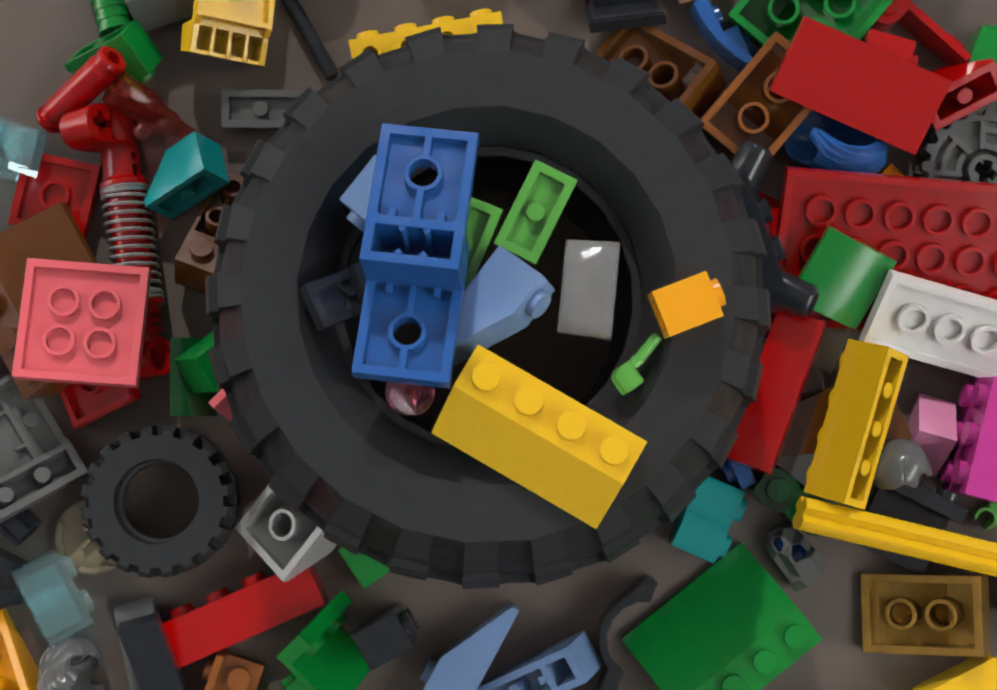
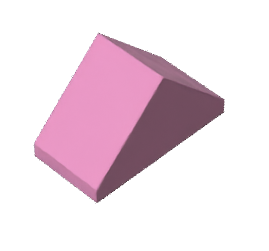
[908,393,957,478]

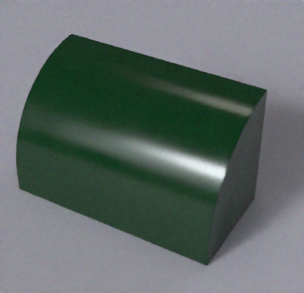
[170,338,218,417]

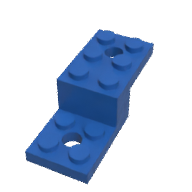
[351,123,479,389]

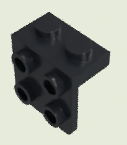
[858,477,968,574]

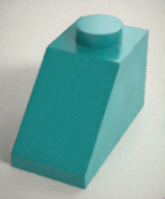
[144,131,230,220]

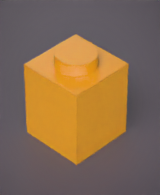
[647,271,726,339]

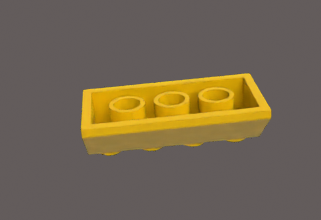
[431,344,647,529]

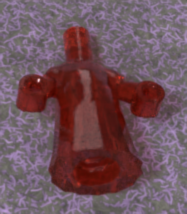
[102,70,202,141]

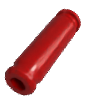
[36,46,126,133]

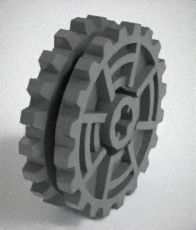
[913,108,997,184]

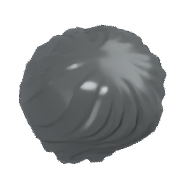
[37,636,105,690]

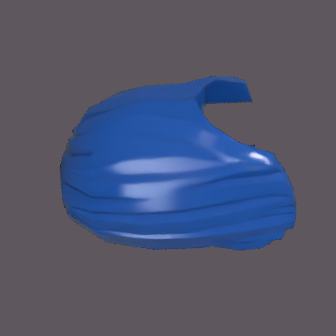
[784,112,888,174]

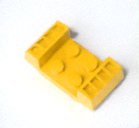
[181,0,275,67]

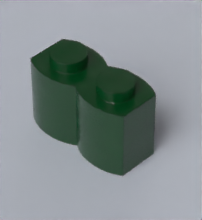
[746,468,826,536]

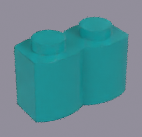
[668,476,747,564]

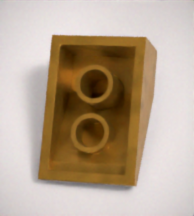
[861,573,991,657]

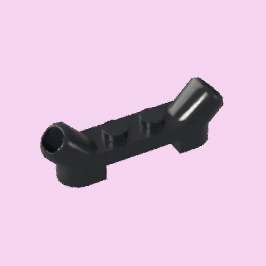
[730,140,819,318]

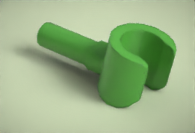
[611,333,662,395]
[971,502,997,530]

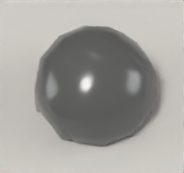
[872,438,933,490]

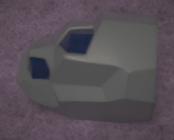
[766,527,829,591]

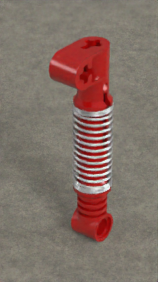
[59,103,170,380]

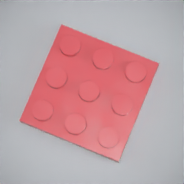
[12,258,151,388]

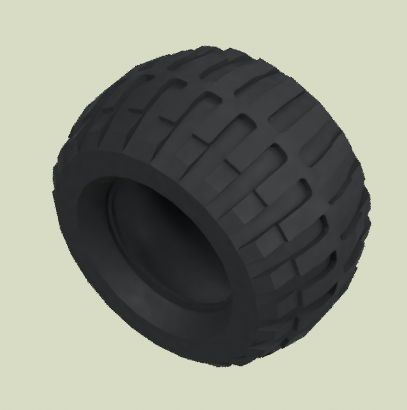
[205,24,771,589]

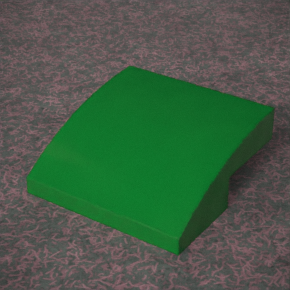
[798,225,897,330]

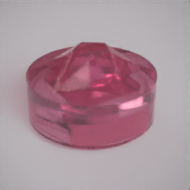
[385,382,435,416]

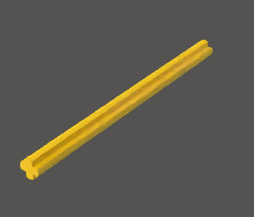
[792,496,997,577]

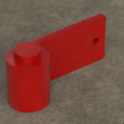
[866,0,972,66]

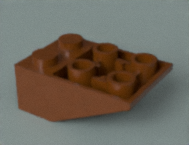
[174,172,244,295]

